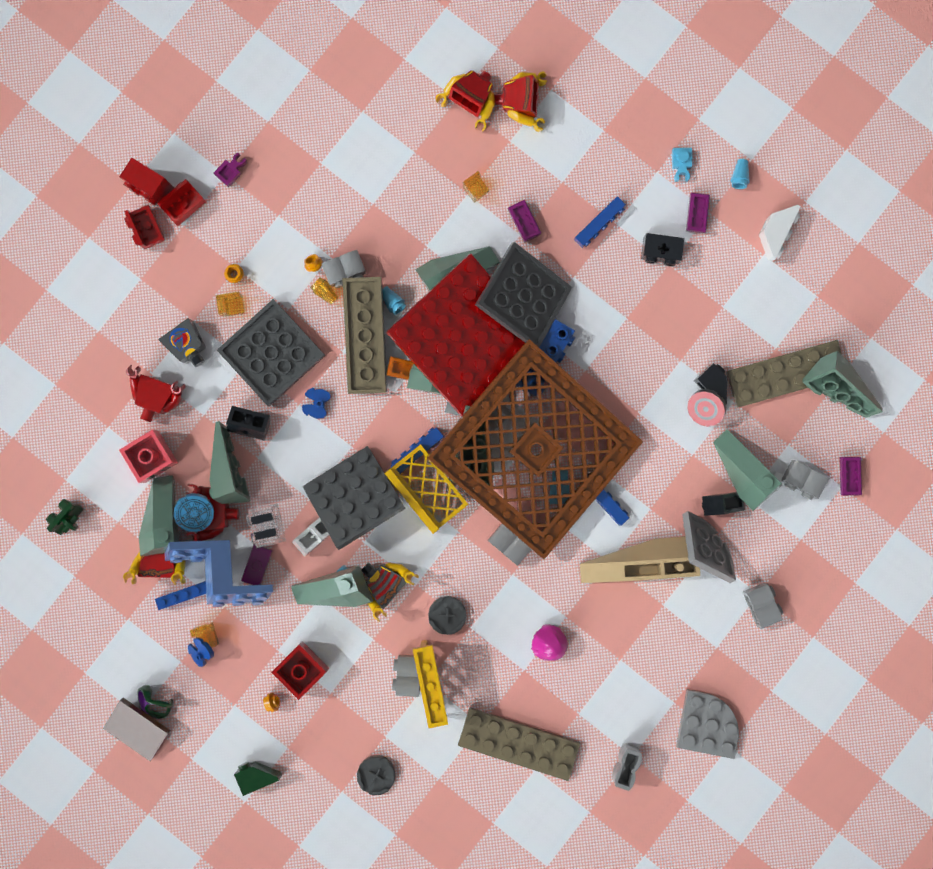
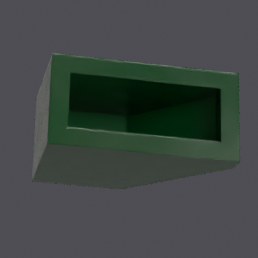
[234,762,282,796]

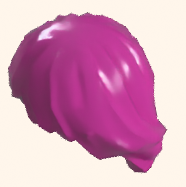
[531,624,568,661]

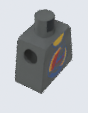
[158,318,206,367]

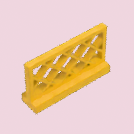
[384,444,469,534]
[413,640,448,728]

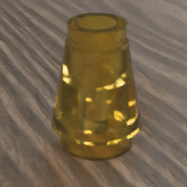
[310,277,338,305]

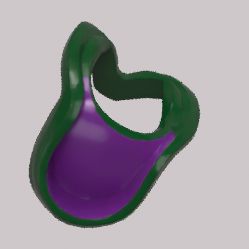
[138,685,173,719]

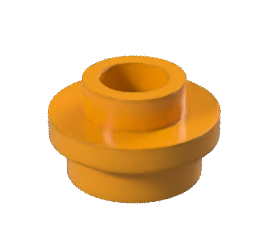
[304,254,323,272]
[224,264,244,283]
[263,692,280,712]

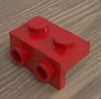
[157,179,206,226]
[124,205,165,249]

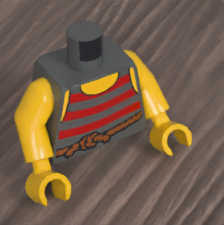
[361,562,419,622]

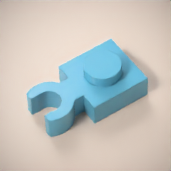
[672,148,692,182]

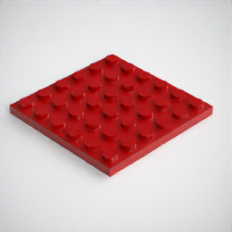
[386,253,525,417]

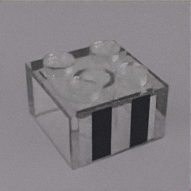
[246,504,286,548]

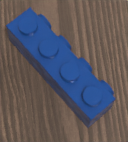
[515,319,576,398]

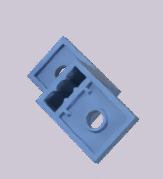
[165,540,273,607]

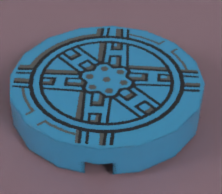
[174,493,214,532]

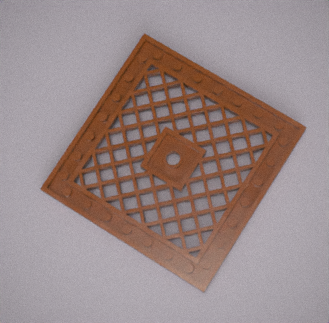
[427,339,643,559]

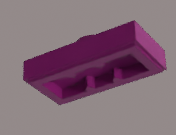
[686,192,710,234]
[508,200,542,243]
[839,457,862,496]
[241,544,273,585]

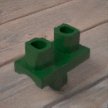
[46,499,84,535]

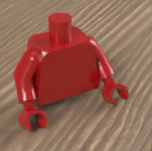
[126,365,186,422]
[185,484,240,541]

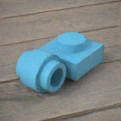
[549,470,570,504]

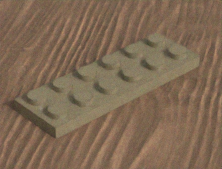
[342,277,387,394]
[726,340,842,408]
[458,707,580,781]

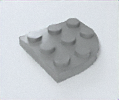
[682,511,736,583]
[676,689,739,759]

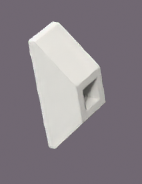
[759,205,801,261]

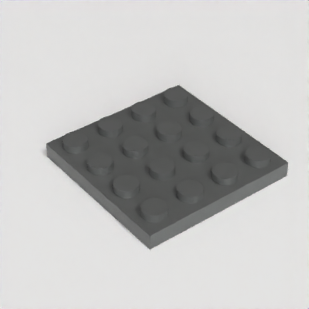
[475,242,572,347]
[217,299,325,407]
[302,446,406,550]

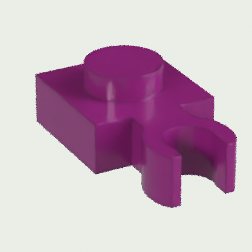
[213,153,247,188]

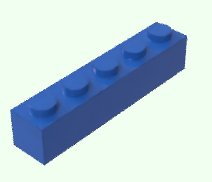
[574,196,626,248]
[391,427,444,474]
[580,474,629,526]
[155,581,206,610]

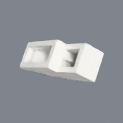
[292,517,329,557]

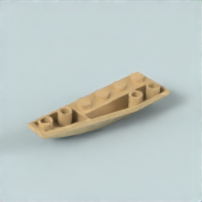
[580,536,701,583]

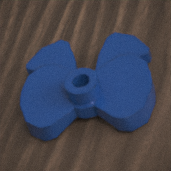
[302,388,331,419]
[188,637,214,667]

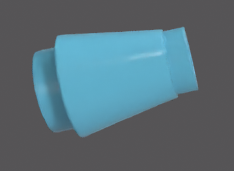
[730,159,750,189]
[382,286,406,315]

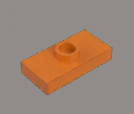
[386,356,414,380]

